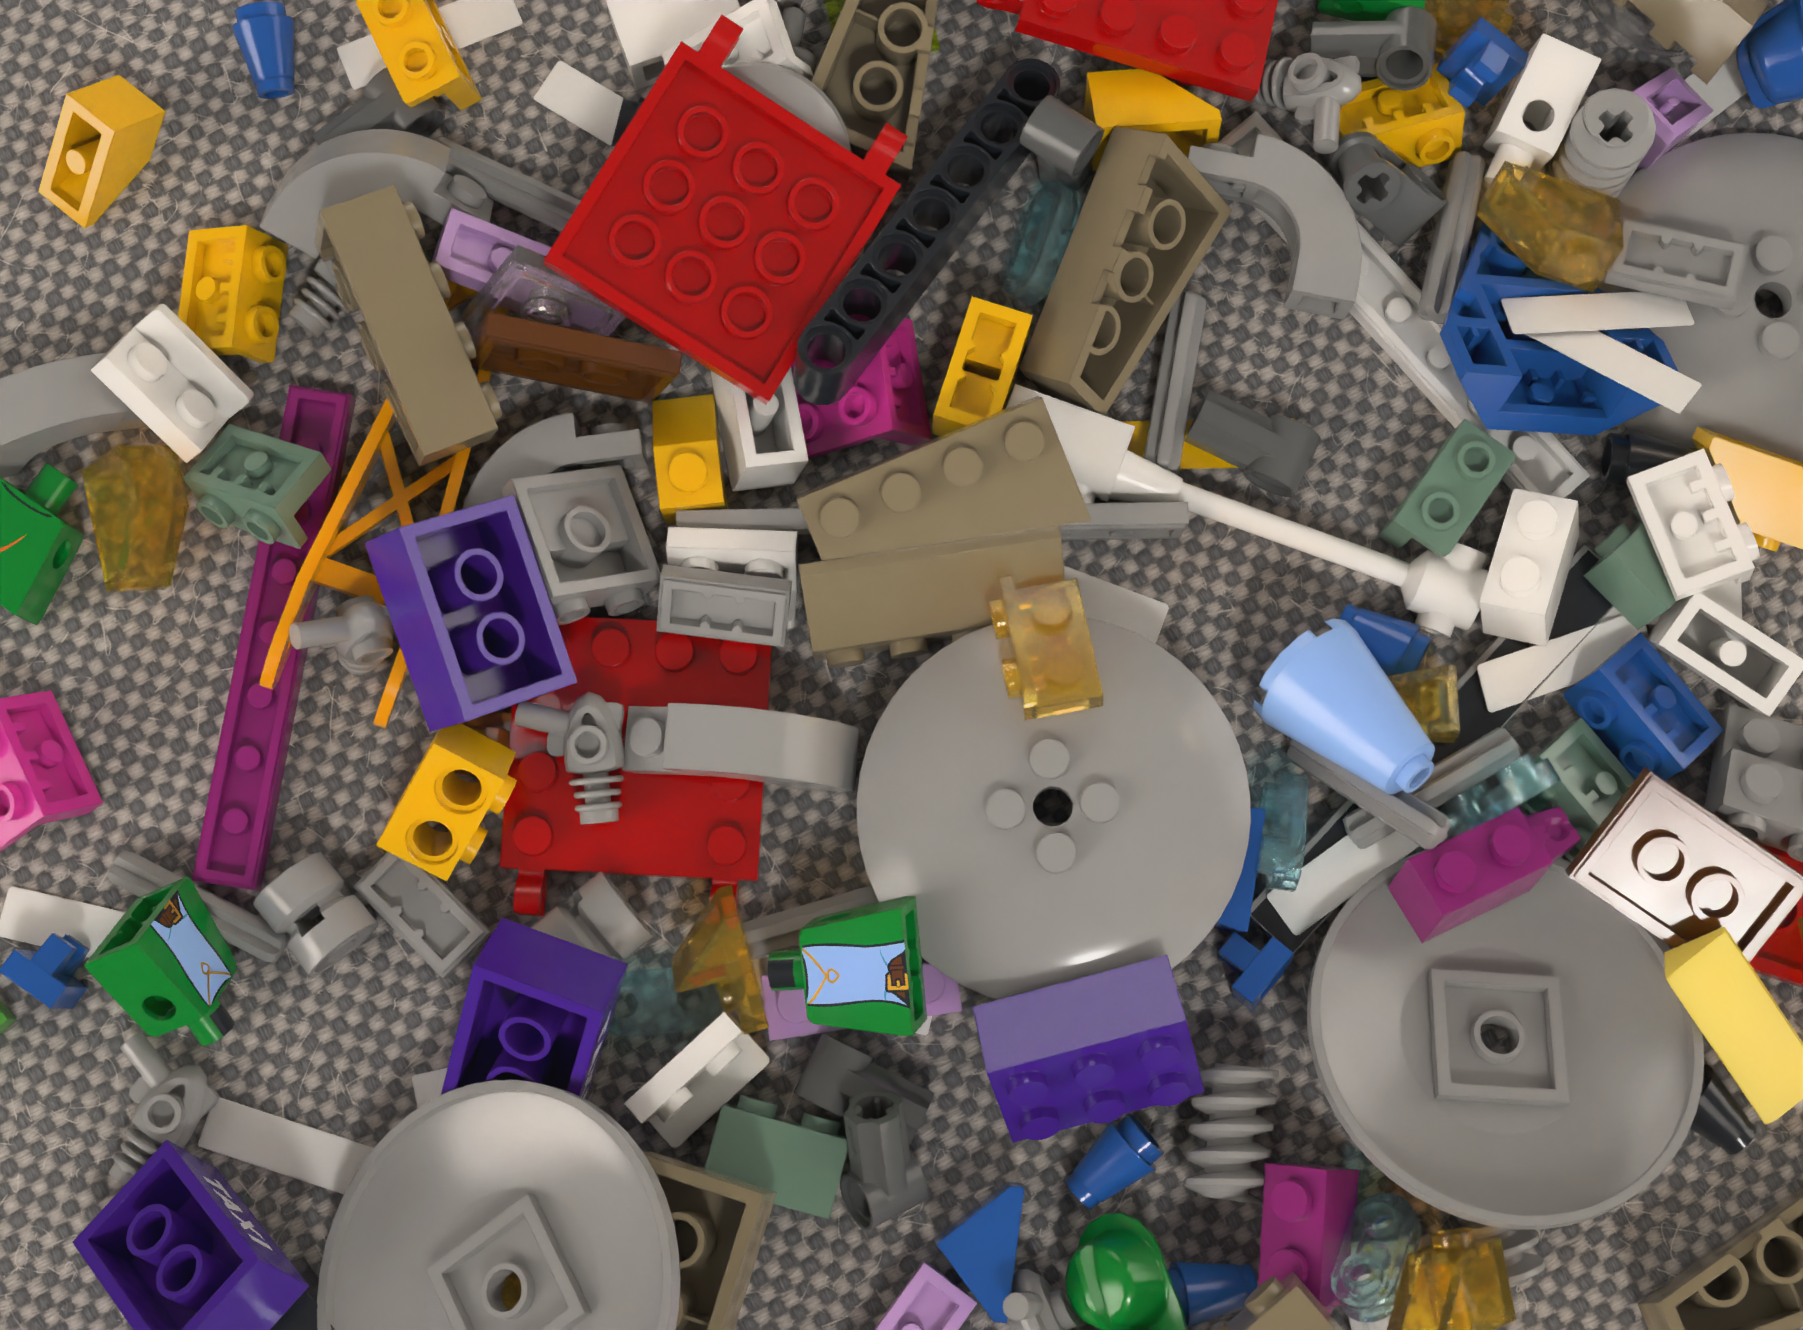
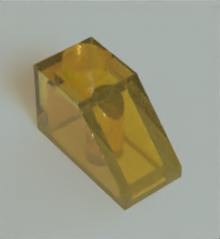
[1476,161,1624,293]
[81,445,189,592]
[1387,1228,1516,1330]

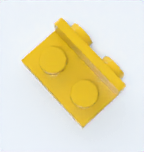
[356,0,483,111]
[1339,63,1465,168]
[178,225,288,363]

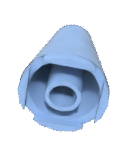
[1253,618,1435,794]

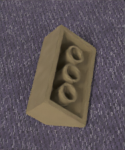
[798,526,1067,668]

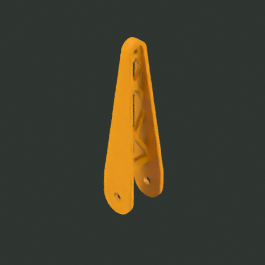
[260,280,510,729]

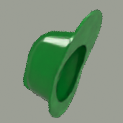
[1065,1213,1187,1330]

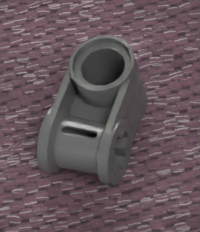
[1328,132,1447,247]

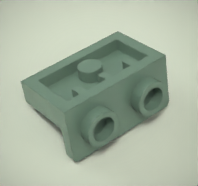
[1378,419,1516,557]
[183,424,332,549]
[1505,717,1635,862]

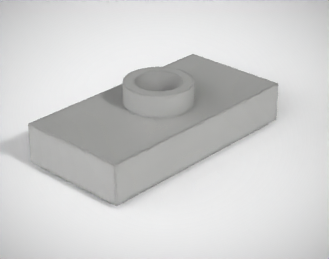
[1604,217,1750,310]
[656,564,792,647]
[353,852,493,979]

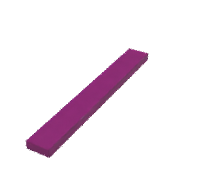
[192,385,356,891]

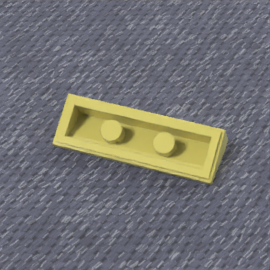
[1664,926,1803,1125]

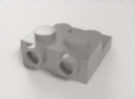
[501,465,661,625]
[1705,704,1803,862]

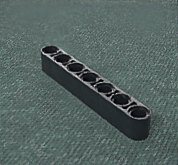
[793,58,1060,405]

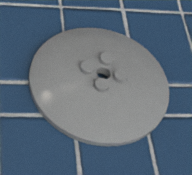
[1576,133,1803,462]
[857,615,1251,1000]
[1307,850,1704,1230]
[317,1080,680,1330]

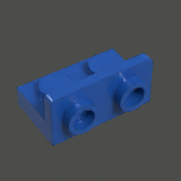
[1564,632,1724,780]

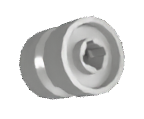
[253,852,379,977]
[530,871,653,959]

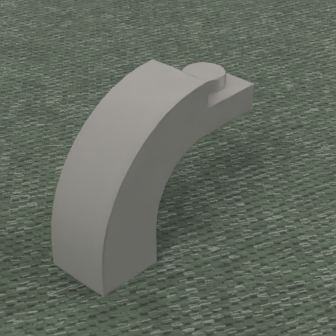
[259,129,494,259]
[1187,133,1362,320]
[0,353,148,477]
[463,412,648,509]
[622,703,860,792]

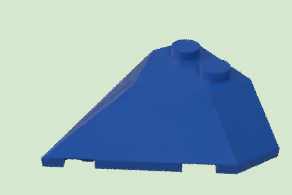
[1439,200,1679,436]

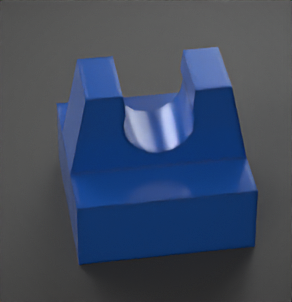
[1436,17,1529,108]
[1218,932,1294,1012]
[0,933,90,1009]

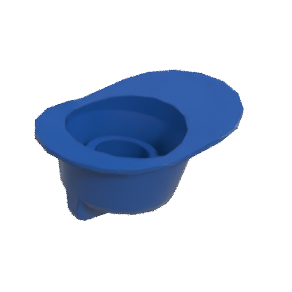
[1736,0,1803,108]

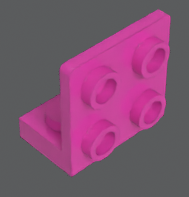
[791,314,932,459]
[0,690,103,852]

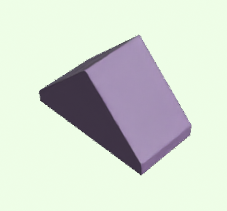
[1633,67,1714,170]

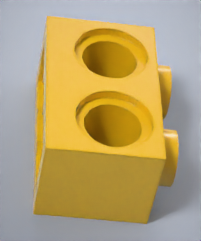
[932,297,1033,436]
[376,723,517,881]

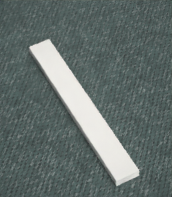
[1218,111,1590,498]

